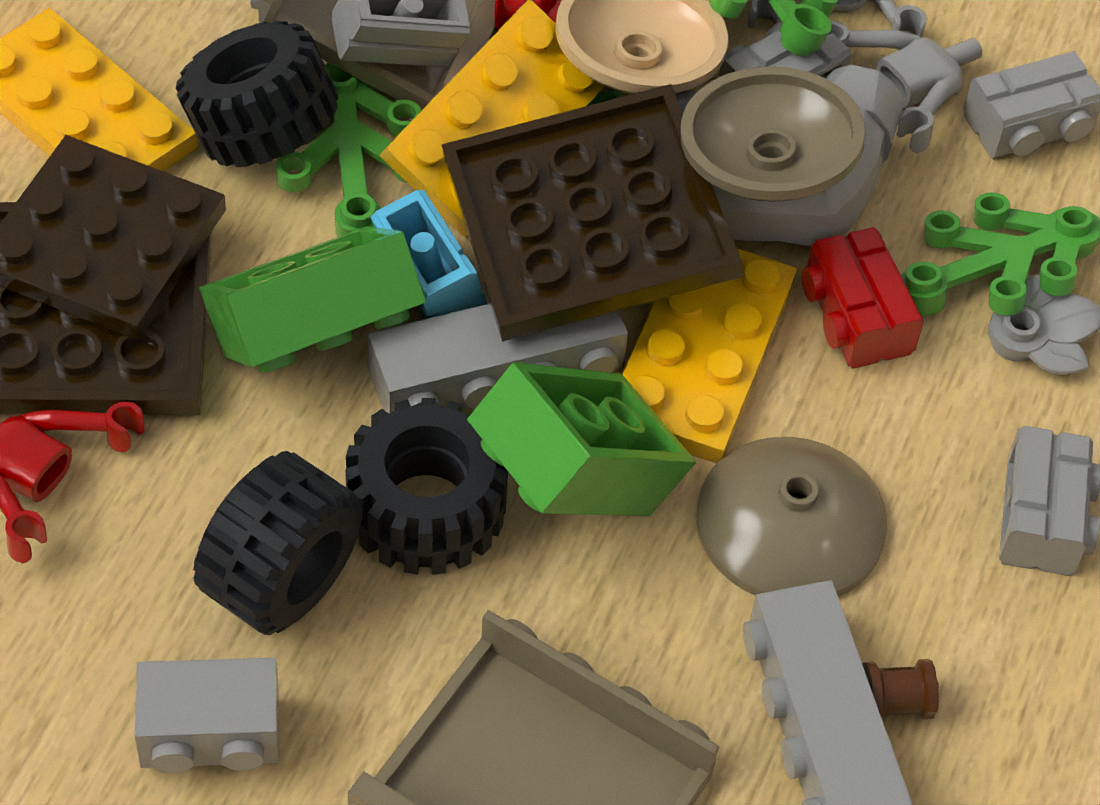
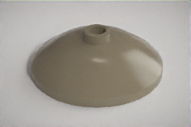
[681,66,865,202]
[696,437,887,597]

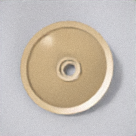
[555,0,728,94]

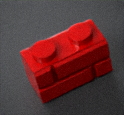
[801,227,924,369]

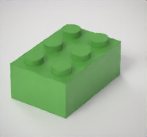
[199,226,426,372]
[467,362,696,516]

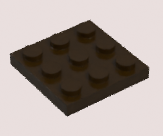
[0,135,226,340]

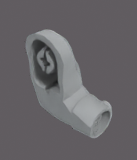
[675,64,903,246]

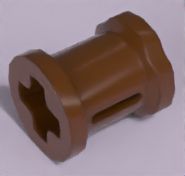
[862,659,939,720]

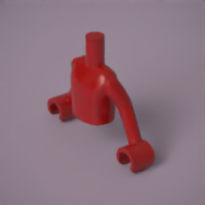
[0,402,145,563]

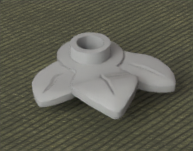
[988,274,1100,375]

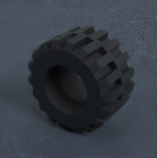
[176,21,339,167]
[345,398,508,575]
[193,451,363,635]

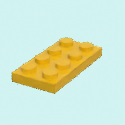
[379,0,605,237]
[0,7,198,171]
[622,248,798,463]

